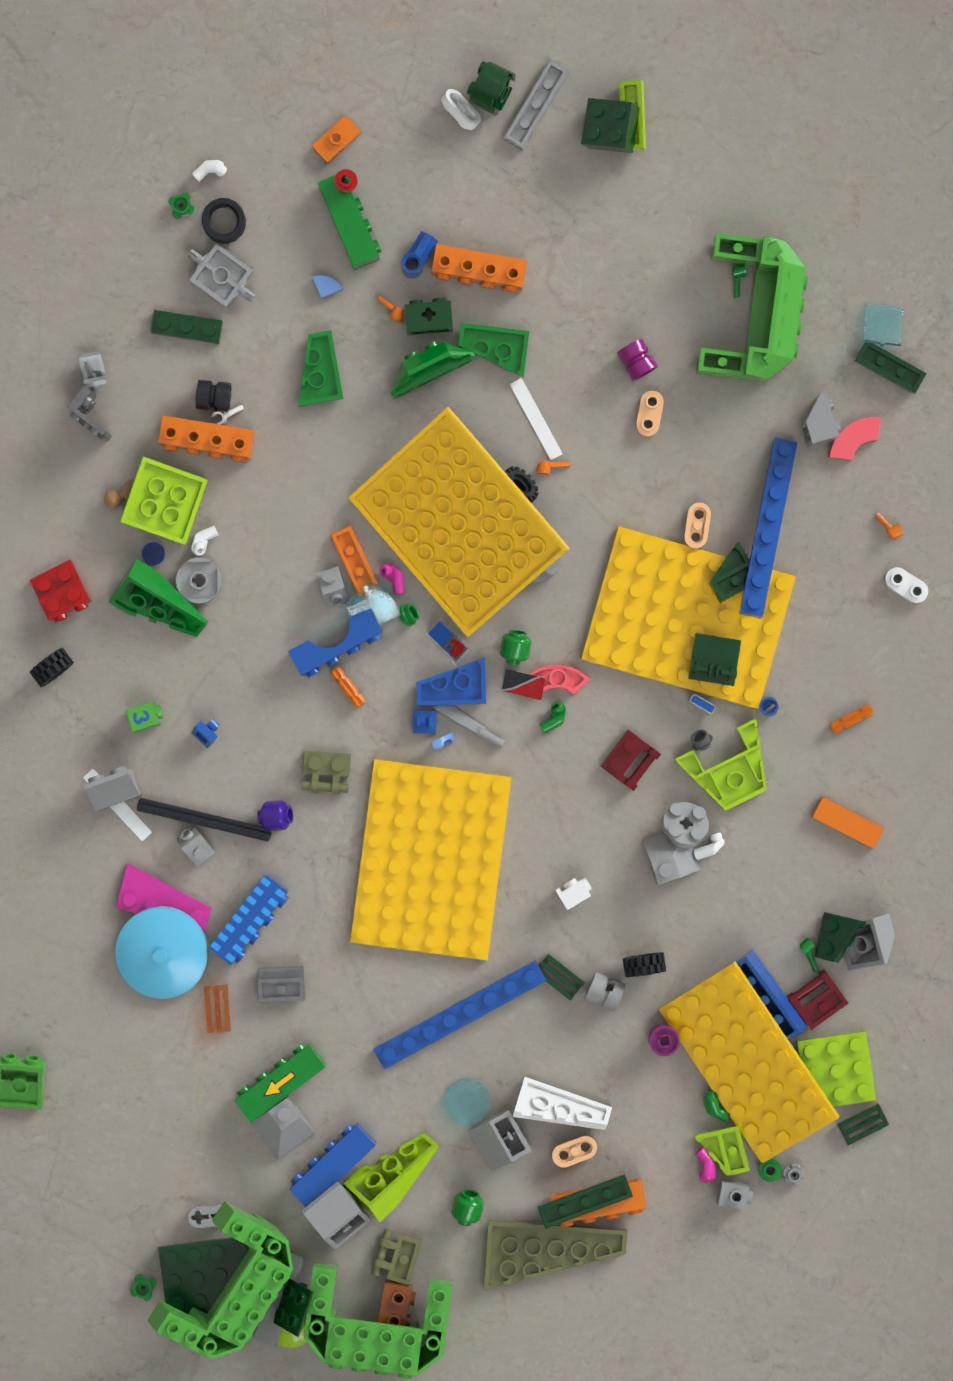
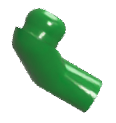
[540,701,566,734]
[703,1090,730,1122]

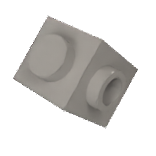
[717,1179,753,1210]

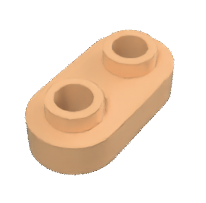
[636,391,664,437]
[684,503,711,549]
[552,1135,597,1168]

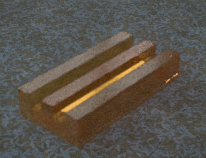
[204,984,231,1033]

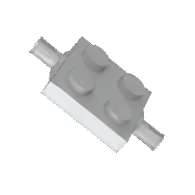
[187,243,256,308]

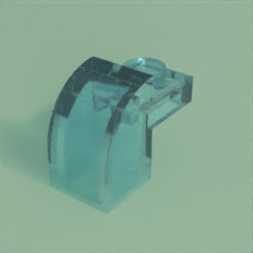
[345,584,400,624]

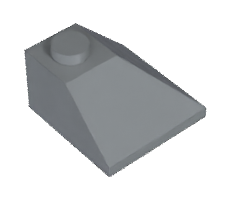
[643,826,701,885]
[845,913,895,970]
[252,1095,316,1160]

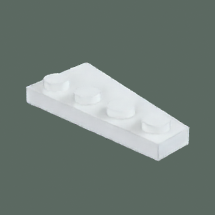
[512,1077,612,1130]

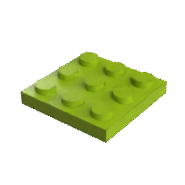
[119,456,208,545]
[797,1031,876,1107]

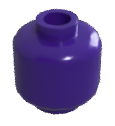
[257,800,293,831]

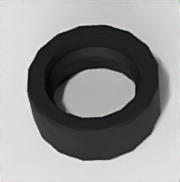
[202,198,246,244]

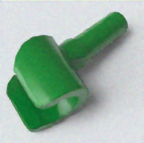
[732,265,747,298]
[800,938,819,972]

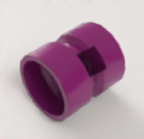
[617,338,658,381]
[648,1024,680,1056]

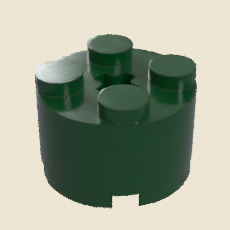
[467,61,516,116]

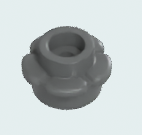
[690,730,713,751]

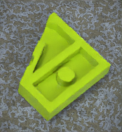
[695,1125,750,1176]

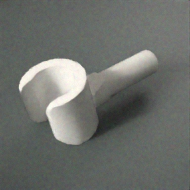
[212,404,244,425]

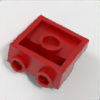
[29,559,92,623]

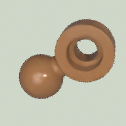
[104,479,134,508]

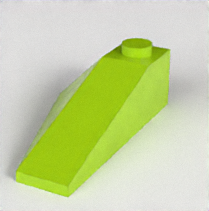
[343,1133,439,1223]

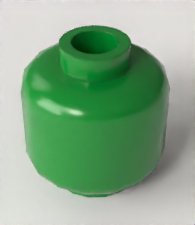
[500,630,532,665]
[451,1189,484,1226]

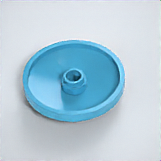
[115,906,208,999]

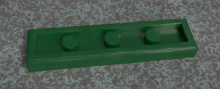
[537,1174,633,1229]

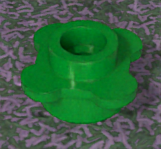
[168,192,194,219]
[130,1274,156,1301]

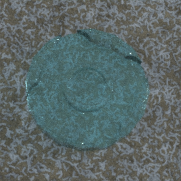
[444,1078,490,1125]

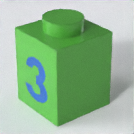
[126,702,163,732]

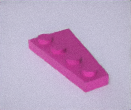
[116,863,212,931]

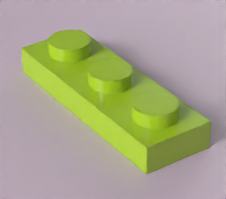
[619,79,646,151]

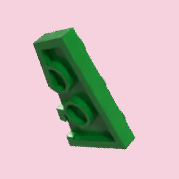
[458,323,529,378]
[298,330,344,407]

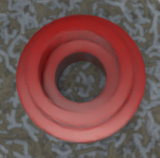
[334,169,358,193]

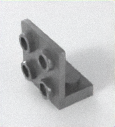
[67,386,112,440]

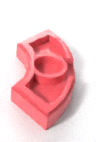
[829,417,881,461]
[530,665,591,695]

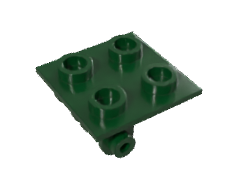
[688,633,741,686]
[273,1278,314,1337]

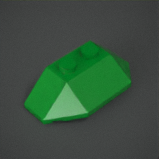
[391,341,476,400]

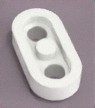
[441,89,481,130]
[884,567,928,603]

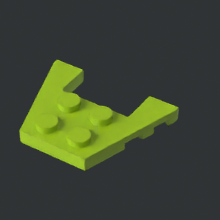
[675,719,767,811]

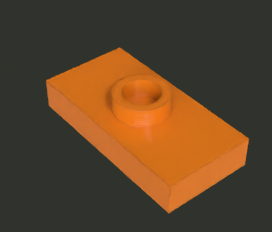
[312,115,361,164]

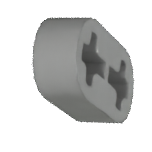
[188,1203,223,1228]

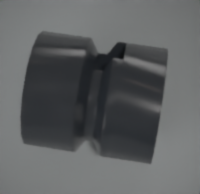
[195,379,232,412]

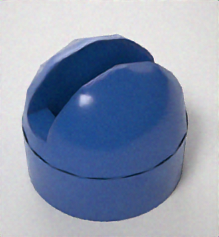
[760,697,779,717]

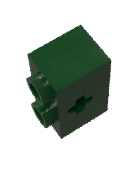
[405,298,453,335]

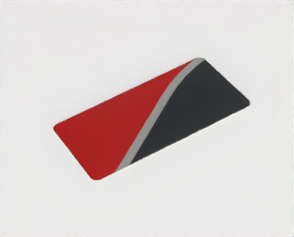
[502,669,545,700]

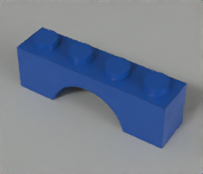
[288,607,383,678]

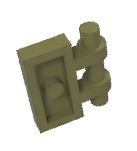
[302,751,351,795]
[371,1228,422,1285]

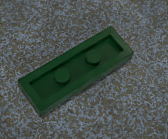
[151,310,223,344]
[854,340,927,394]

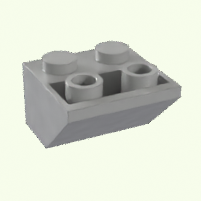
[801,391,841,448]
[83,766,142,811]
[468,1107,532,1171]
[302,1181,371,1250]

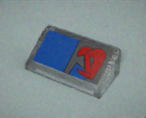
[424,617,473,666]

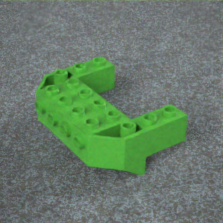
[696,233,808,383]
[147,1201,293,1360]
[304,1262,453,1379]

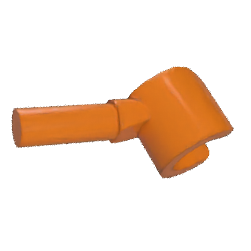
[377,295,404,323]
[537,460,570,475]
[875,512,903,539]

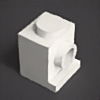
[555,878,592,910]

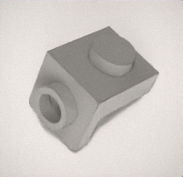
[78,351,107,389]
[316,566,349,607]
[176,825,215,867]

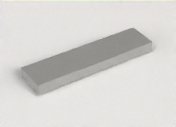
[503,59,569,151]
[253,1252,306,1347]

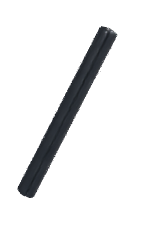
[137,798,272,841]

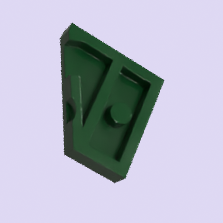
[709,542,749,603]
[815,912,865,963]

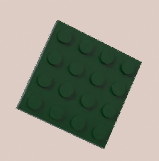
[158,1237,258,1340]

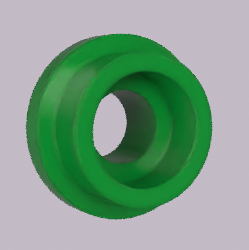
[398,604,419,626]
[758,1158,782,1182]

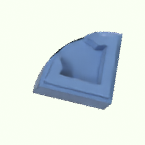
[312,275,343,299]
[431,733,455,750]

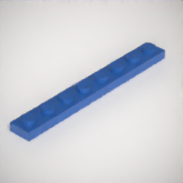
[739,437,797,619]
[373,960,547,1070]

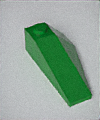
[109,559,208,637]

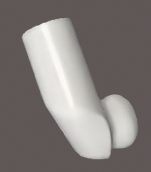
[192,160,227,182]
[191,525,219,556]
[694,832,725,860]

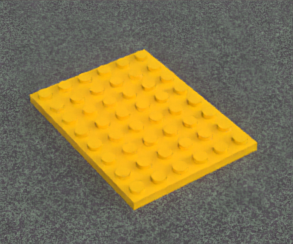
[348,407,570,637]
[581,527,796,709]
[350,759,512,961]

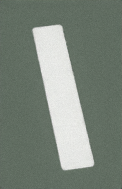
[510,378,562,460]
[84,769,152,841]

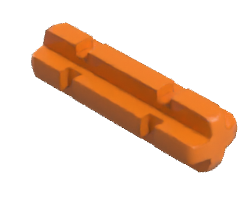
[330,667,365,708]
[830,704,874,734]

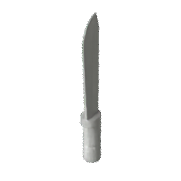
[430,705,505,749]

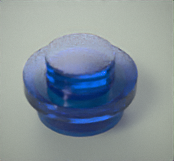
[142,542,165,565]

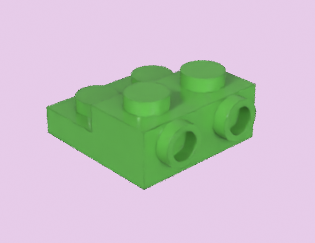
[0,1053,46,1110]

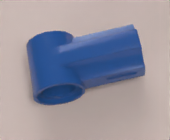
[402,231,438,279]

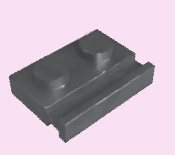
[257,966,305,1002]

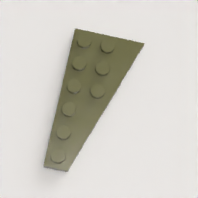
[484,1220,627,1291]

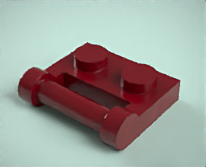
[600,730,661,791]
[787,969,849,1030]

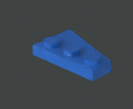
[416,658,486,706]

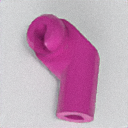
[379,563,404,594]
[695,1147,716,1183]

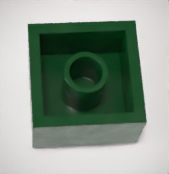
[581,98,640,153]

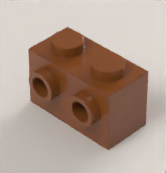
[377,1279,416,1327]

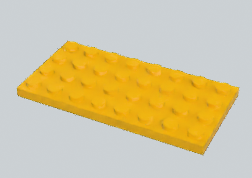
[659,961,839,1163]

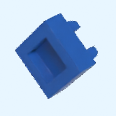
[413,710,436,734]
[191,719,219,748]

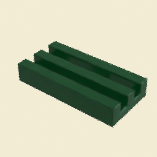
[539,954,585,1001]
[837,1103,889,1145]

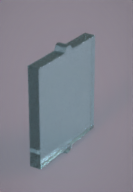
[863,304,903,346]

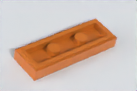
[330,525,380,598]
[812,797,884,849]

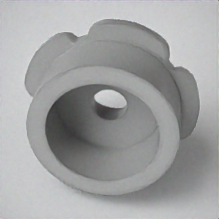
[783,1163,806,1186]

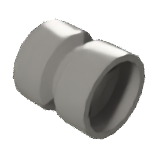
[584,972,626,1012]

